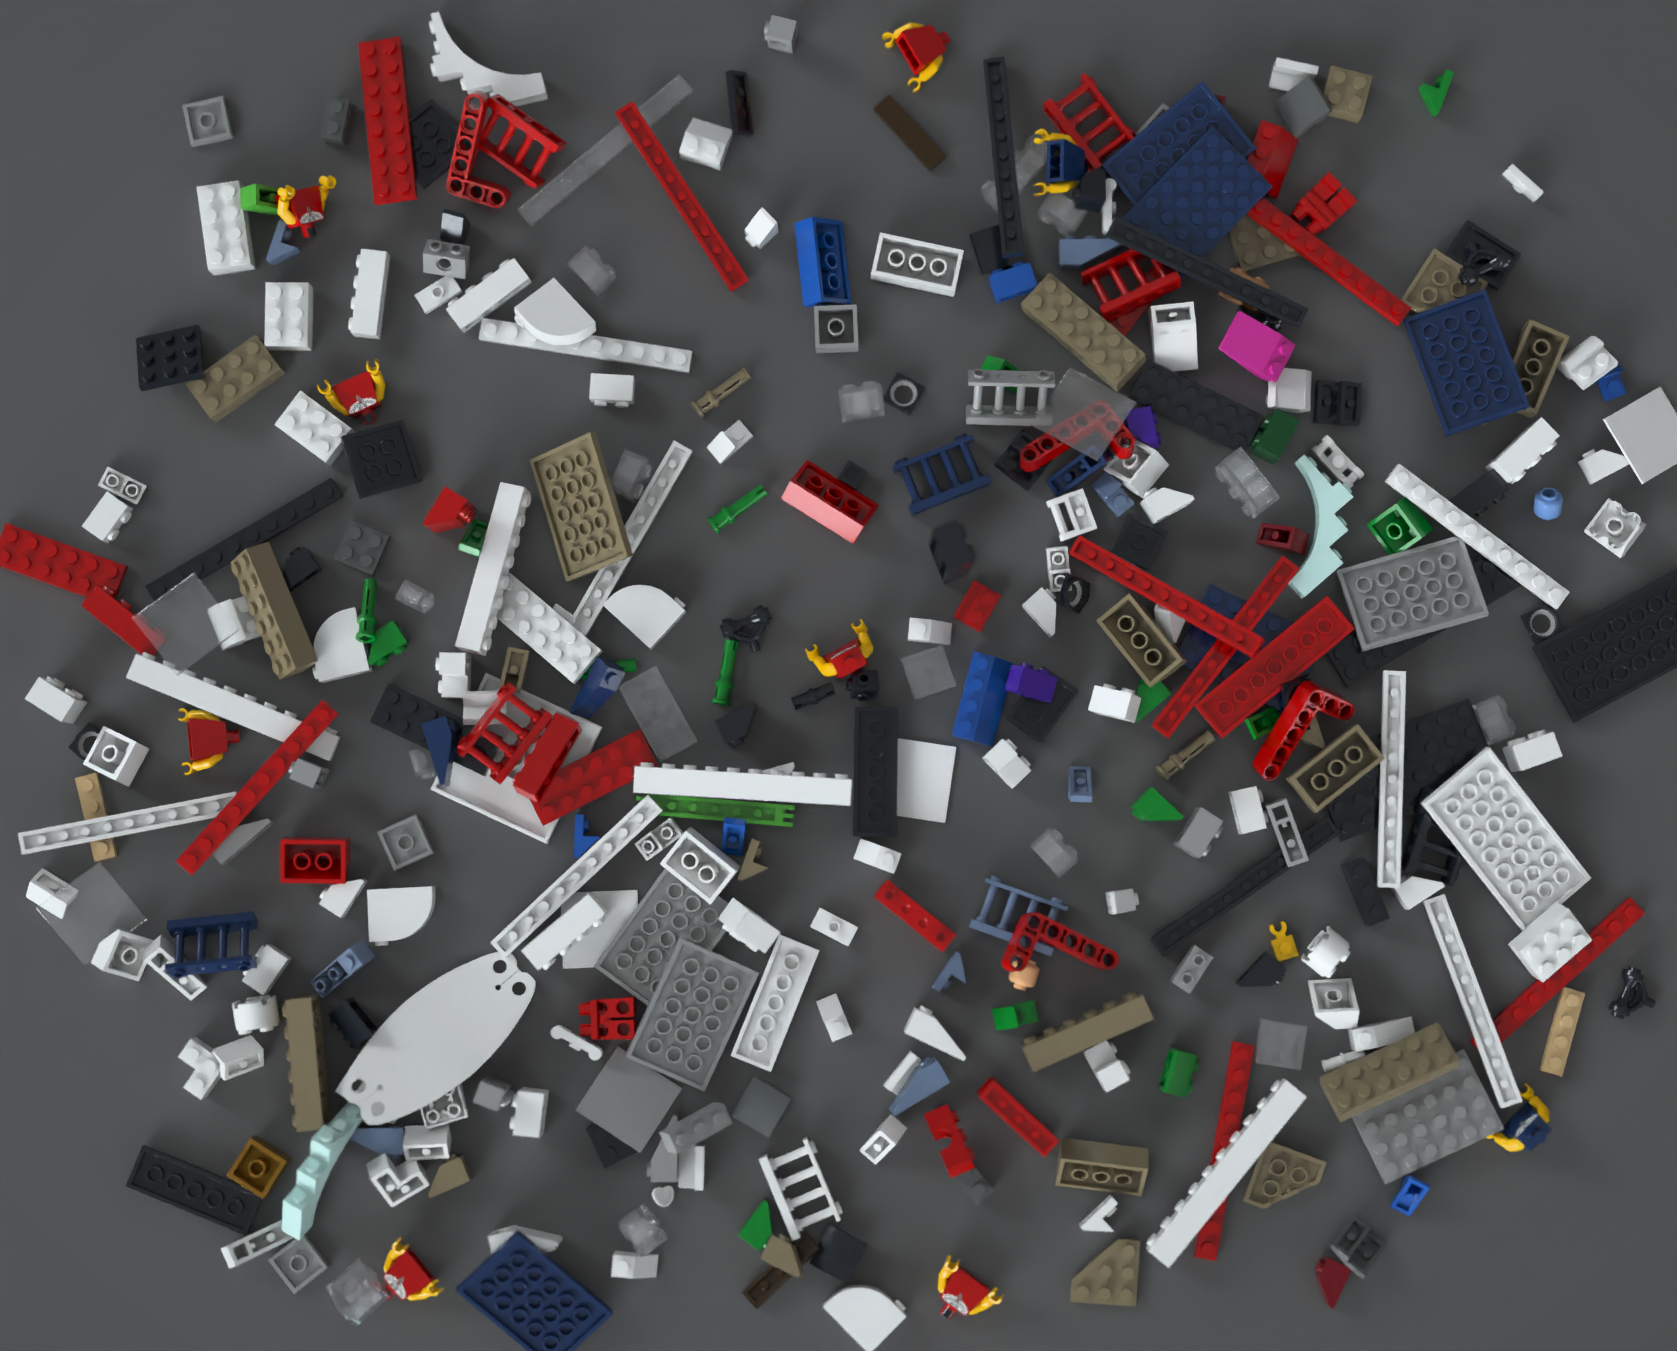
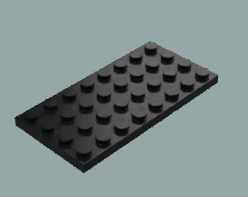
[1532,569,1677,723]
[1326,698,1489,842]

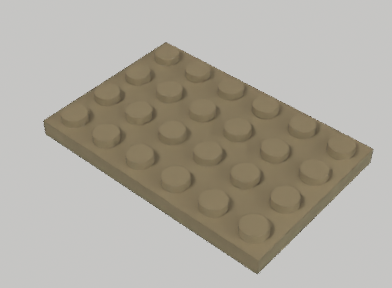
[530,432,633,582]

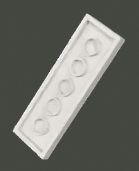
[496,572,603,684]
[731,934,819,1072]

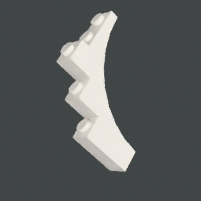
[429,12,548,107]

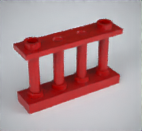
[1042,73,1136,172]
[467,94,567,188]
[1080,249,1181,322]
[456,682,553,785]
[874,880,956,952]
[976,1077,1059,1157]

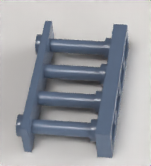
[968,875,1068,956]

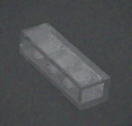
[980,134,1049,214]

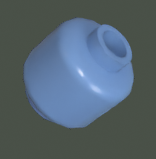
[1533,487,1563,520]

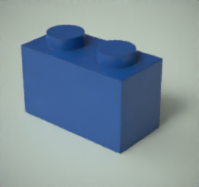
[988,261,1037,304]

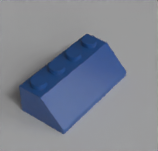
[794,217,851,308]
[951,651,1014,747]

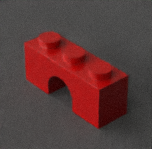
[924,1104,976,1178]

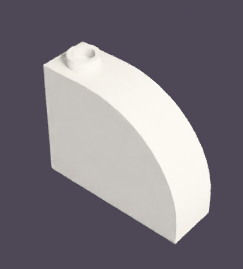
[514,278,596,345]
[603,585,686,650]
[312,607,373,683]
[367,886,436,946]
[823,1284,907,1351]

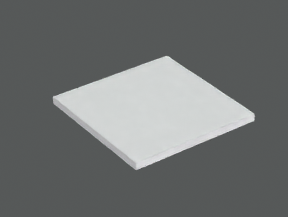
[430,673,603,844]

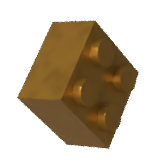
[227,1135,292,1199]

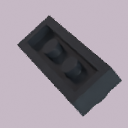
[725,70,754,137]

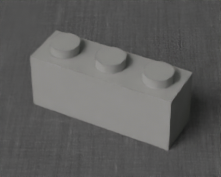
[473,1076,515,1111]
[659,1102,733,1154]

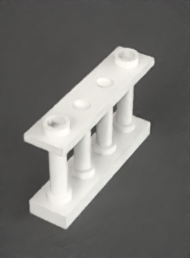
[758,1137,843,1241]

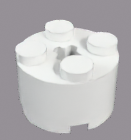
[1301,926,1350,978]
[232,995,280,1035]

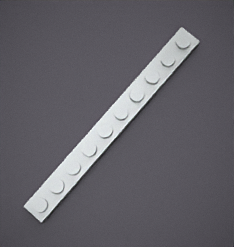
[479,318,693,373]
[569,440,693,637]
[1384,464,1570,609]
[1377,670,1406,888]
[18,792,237,855]
[490,794,663,958]
[1423,894,1522,1108]

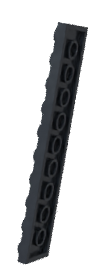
[1326,543,1522,687]

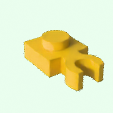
[1269,921,1299,962]

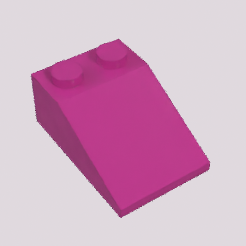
[1218,311,1296,383]

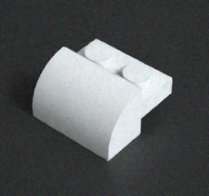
[1557,336,1618,390]
[207,596,261,651]

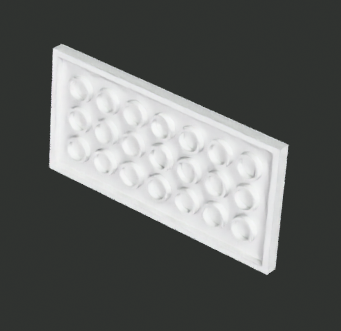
[1421,747,1591,931]

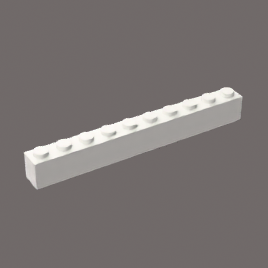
[126,652,341,761]
[633,762,853,806]
[1146,1079,1306,1268]

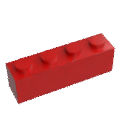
[81,585,168,656]
[513,712,582,803]

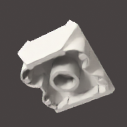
[1266,368,1312,413]
[1584,498,1646,558]

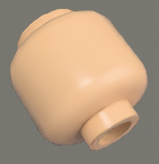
[1008,960,1039,991]

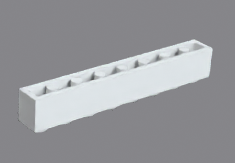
[455,482,531,656]

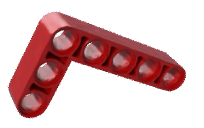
[446,91,511,208]
[1020,401,1135,472]
[1252,681,1355,781]
[1002,912,1119,972]

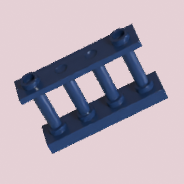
[892,434,991,516]
[165,912,258,978]

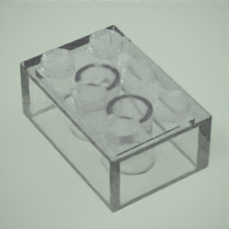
[1215,447,1280,519]

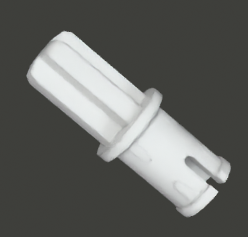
[1321,1050,1366,1074]

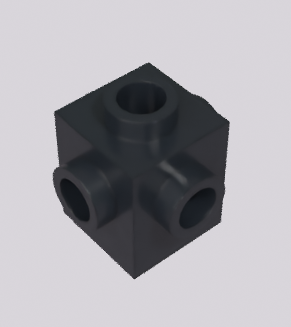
[846,668,879,701]

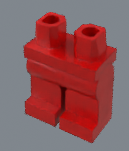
[1290,172,1357,236]
[579,996,637,1040]

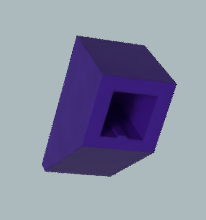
[1123,406,1161,450]

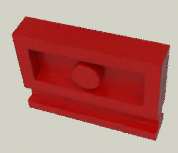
[953,580,1001,633]

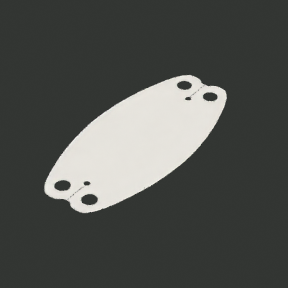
[342,952,536,1125]

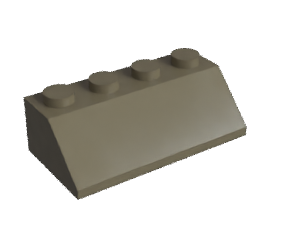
[1096,593,1188,688]
[1055,1138,1148,1196]

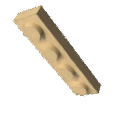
[75,773,118,862]
[1539,987,1585,1077]

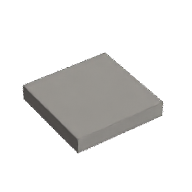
[182,96,234,147]
[377,814,435,871]
[268,1234,330,1294]

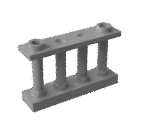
[966,369,1055,426]

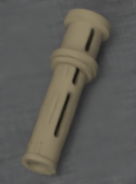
[690,368,751,418]
[1155,730,1215,782]

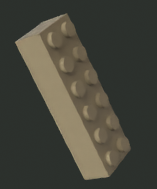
[1021,272,1146,392]
[231,542,318,680]
[1020,991,1154,1072]
[282,995,331,1132]
[1320,1022,1459,1123]

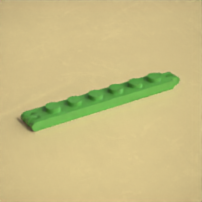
[635,793,795,827]

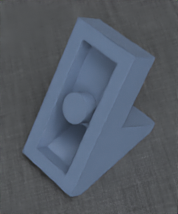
[266,220,301,266]
[1090,472,1135,518]
[1068,766,1092,803]
[932,951,966,992]

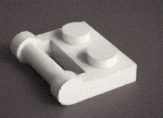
[1046,488,1097,542]

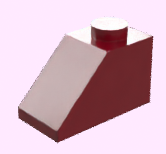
[1256,523,1310,555]
[1315,1255,1351,1309]

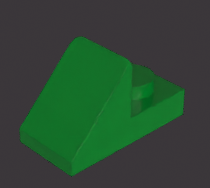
[1419,69,1454,117]
[458,519,489,557]
[1244,706,1280,740]
[991,1000,1039,1031]

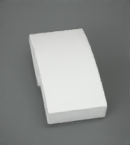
[98,467,147,505]
[1046,546,1072,592]
[634,817,683,861]

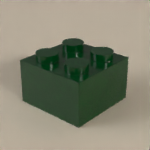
[1250,409,1300,465]

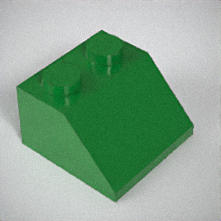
[1366,497,1433,555]
[1130,787,1184,821]
[1158,1046,1199,1097]

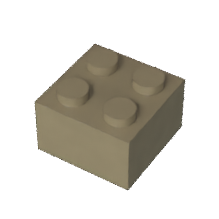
[1322,65,1373,123]

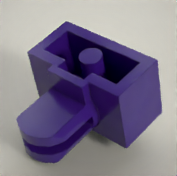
[1005,663,1058,703]

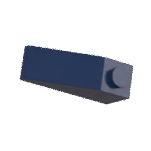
[1045,441,1114,497]
[569,656,626,719]
[421,716,458,787]

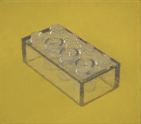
[618,666,699,763]

